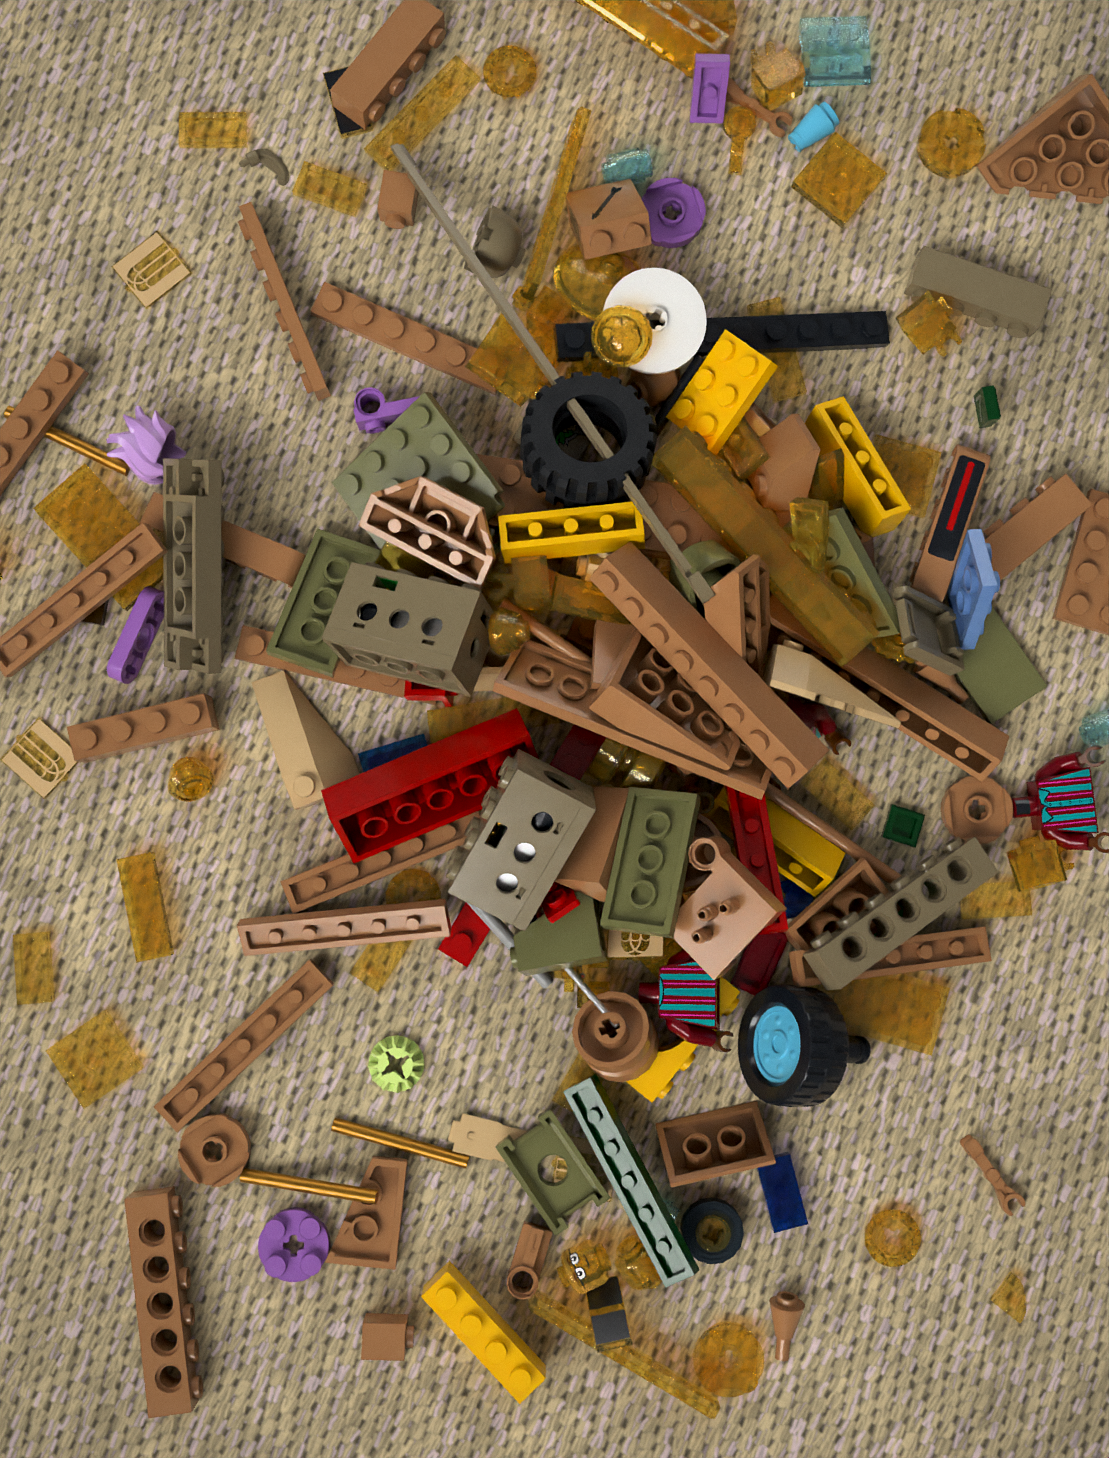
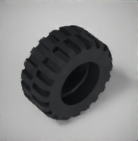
[520,371,657,509]

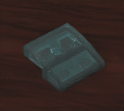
[799,16,871,87]

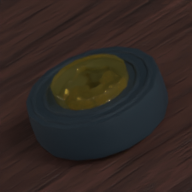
[680,1197,744,1264]

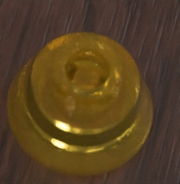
[488,607,530,656]
[167,757,215,802]

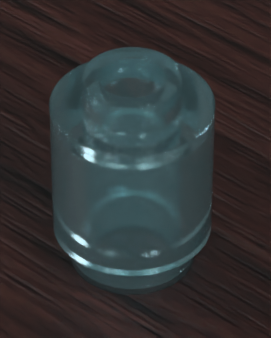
[601,147,653,184]
[1079,708,1109,747]

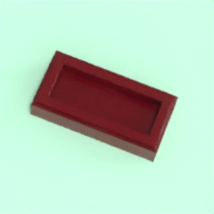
[730,932,788,996]

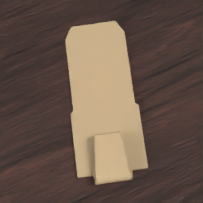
[448,1113,527,1162]

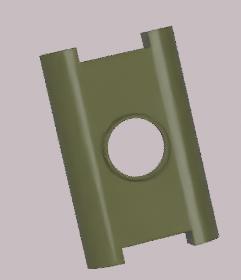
[496,1109,611,1236]

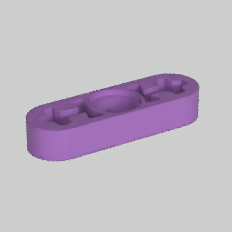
[107,586,164,684]

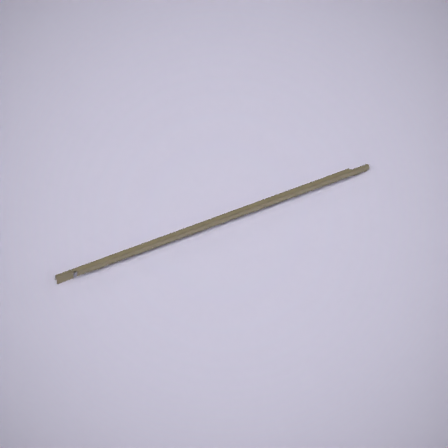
[391,143,715,604]

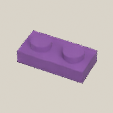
[690,53,730,123]

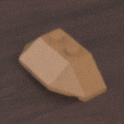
[358,476,496,590]
[703,554,770,679]

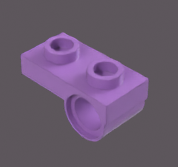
[354,387,420,434]

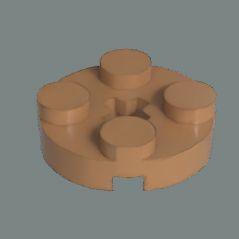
[940,776,1013,844]
[178,1113,251,1187]

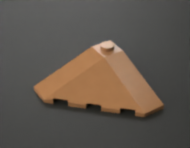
[976,74,1109,204]
[589,627,741,771]

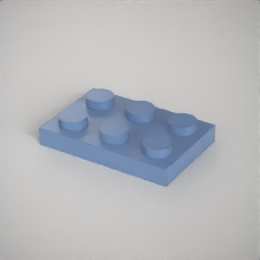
[947,529,1000,650]

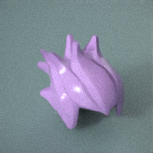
[106,406,186,485]

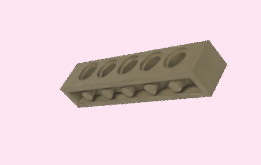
[803,837,998,991]

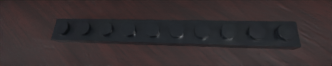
[553,311,890,362]

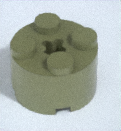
[669,539,742,619]

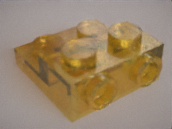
[465,313,560,407]

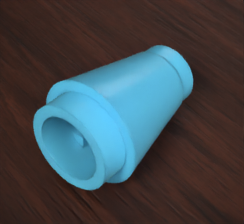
[788,101,839,152]

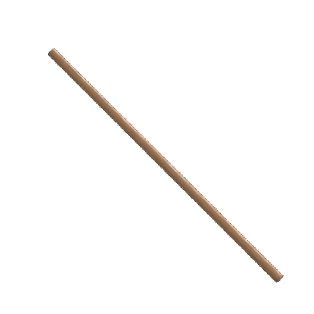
[498,598,902,884]

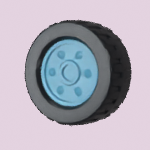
[738,984,871,1107]

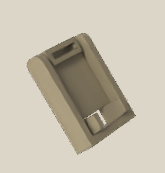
[893,586,965,676]

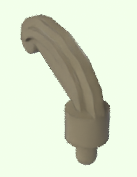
[239,149,289,186]

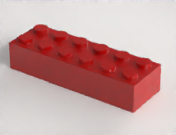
[321,708,539,863]

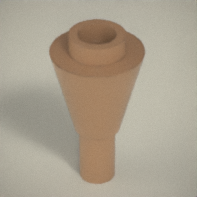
[914,651,969,704]
[769,1291,805,1361]

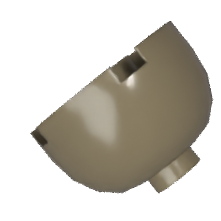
[464,206,525,278]

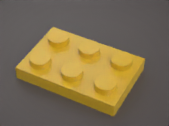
[666,329,778,455]

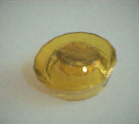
[591,305,652,367]

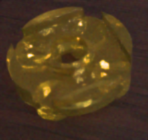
[916,108,986,179]
[693,1321,764,1397]

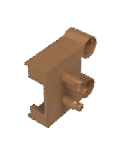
[673,836,787,980]

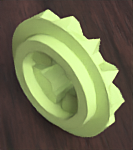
[368,1035,424,1093]

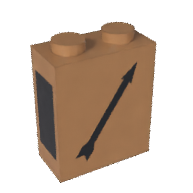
[565,179,652,260]

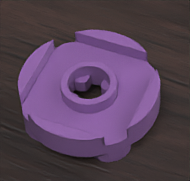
[642,178,706,248]
[258,1207,330,1282]

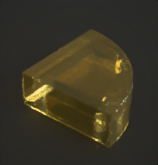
[990,1271,1026,1324]

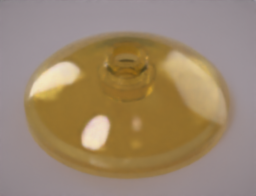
[553,244,642,322]

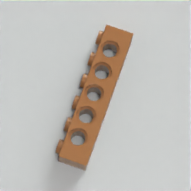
[124,1186,203,1419]

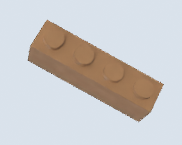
[330,0,446,130]
[955,474,1093,581]
[67,693,220,763]

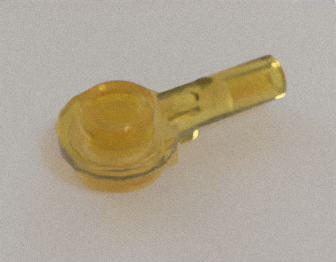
[723,106,756,175]

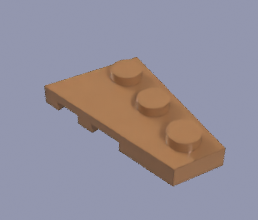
[325,1155,408,1270]

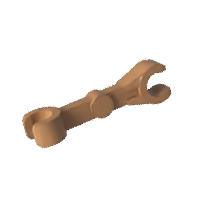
[726,77,793,137]
[960,1134,1026,1216]

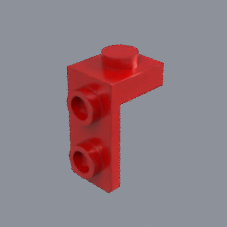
[541,881,580,923]

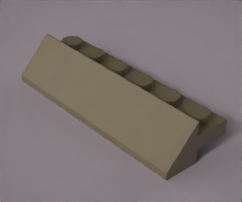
[163,458,225,674]

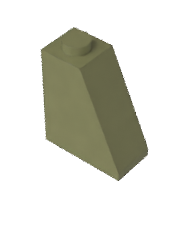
[510,891,608,976]

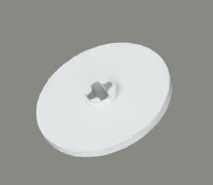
[602,268,707,374]

